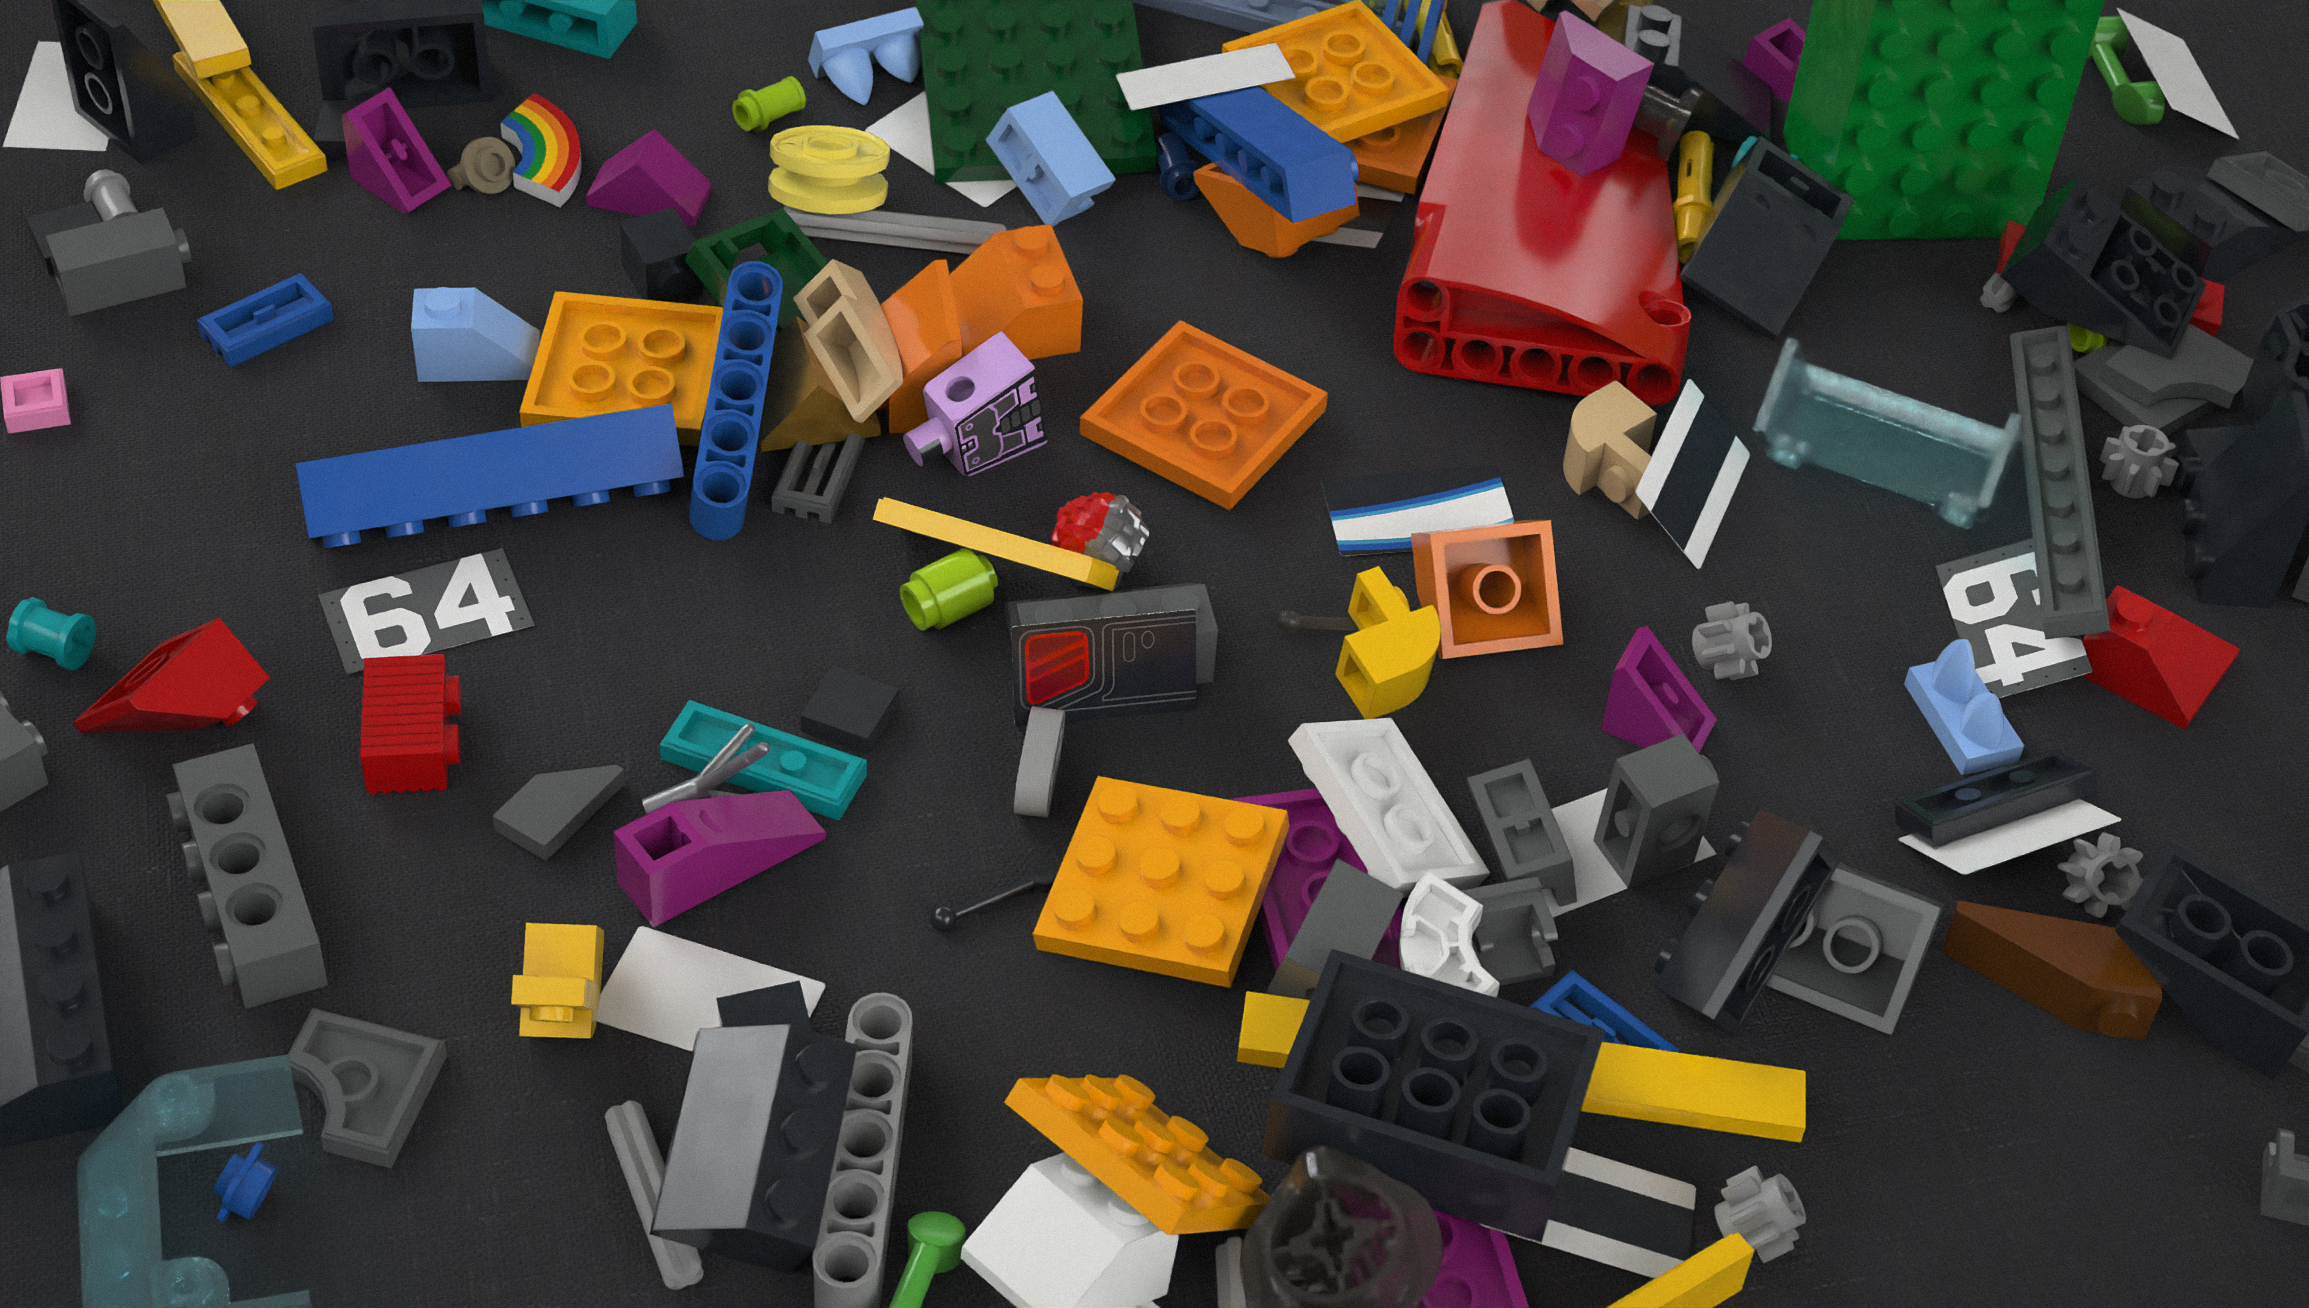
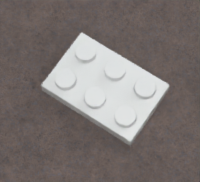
[1288,718,1490,898]

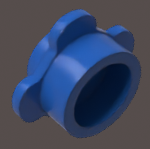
[213,1141,279,1222]

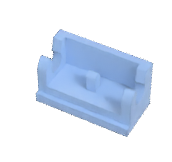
[986,91,1116,227]

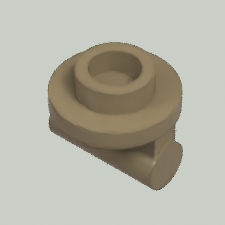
[447,137,515,194]

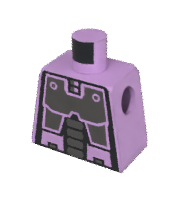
[903,331,1047,476]

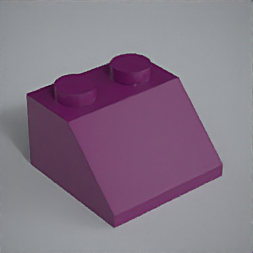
[1527,10,1654,177]

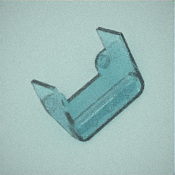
[1753,337,2023,529]
[77,1054,313,1308]

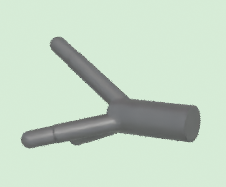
[642,723,770,814]

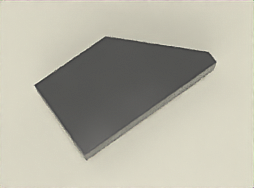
[492,765,625,861]

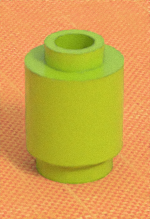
[900,548,998,631]

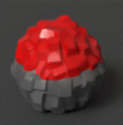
[1050,492,1149,589]

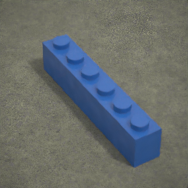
[1158,54,1359,223]
[295,403,684,548]

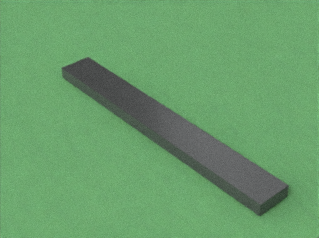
[2010,325,2110,640]

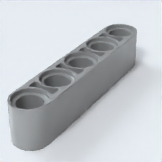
[813,993,912,1308]

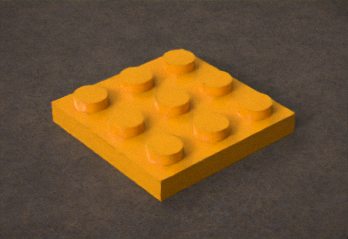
[1222,0,1449,143]
[519,291,724,447]
[1033,776,1290,988]
[1004,1074,1278,1235]

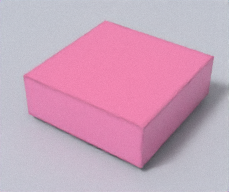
[0,368,71,434]

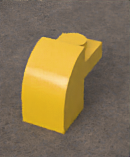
[1335,566,1441,719]
[511,923,604,1038]

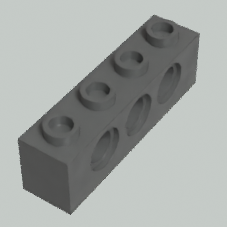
[166,743,328,1009]

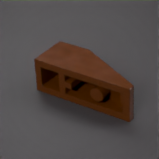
[1942,901,2162,1041]

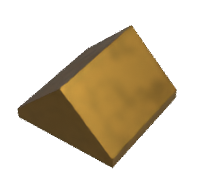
[758,316,881,452]

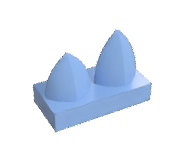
[808,7,924,105]
[1904,639,2024,776]

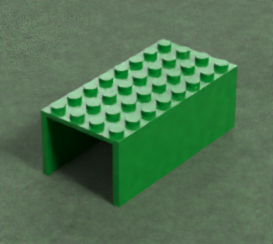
[1783,0,2105,240]

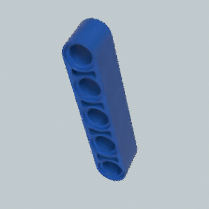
[689,261,783,540]

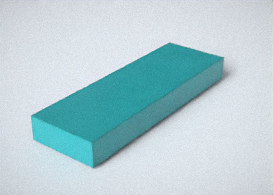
[660,700,867,821]

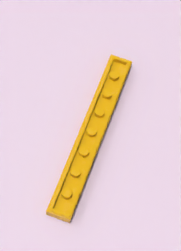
[1237,991,1806,1143]

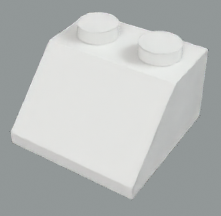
[960,1152,1179,1308]

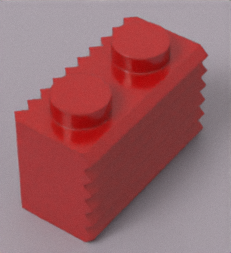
[360,654,462,795]

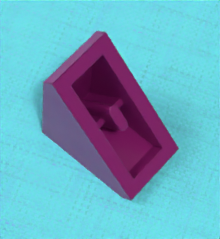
[342,87,452,214]
[585,129,712,227]
[1601,626,1717,753]

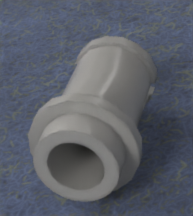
[84,169,139,222]

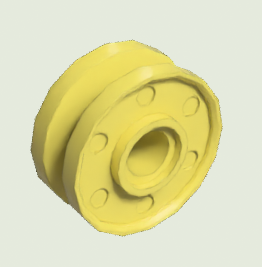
[768,125,890,214]

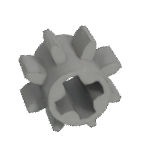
[2099,425,2179,498]
[1692,601,1772,680]
[2057,832,2144,918]
[1715,1166,1806,1263]

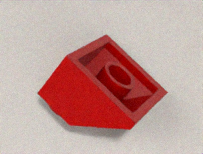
[2080,585,2240,729]
[72,617,270,733]

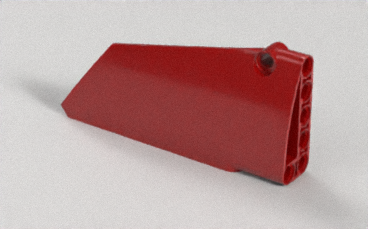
[1393,0,1692,406]

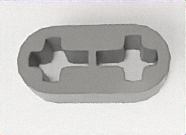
[1014,706,1065,818]

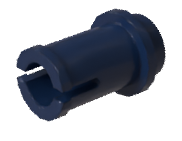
[1155,133,1201,200]

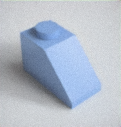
[411,287,541,382]

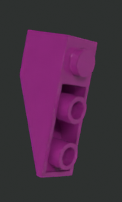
[613,790,826,928]

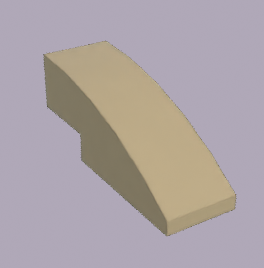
[793,259,903,423]

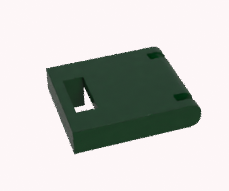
[685,208,828,337]

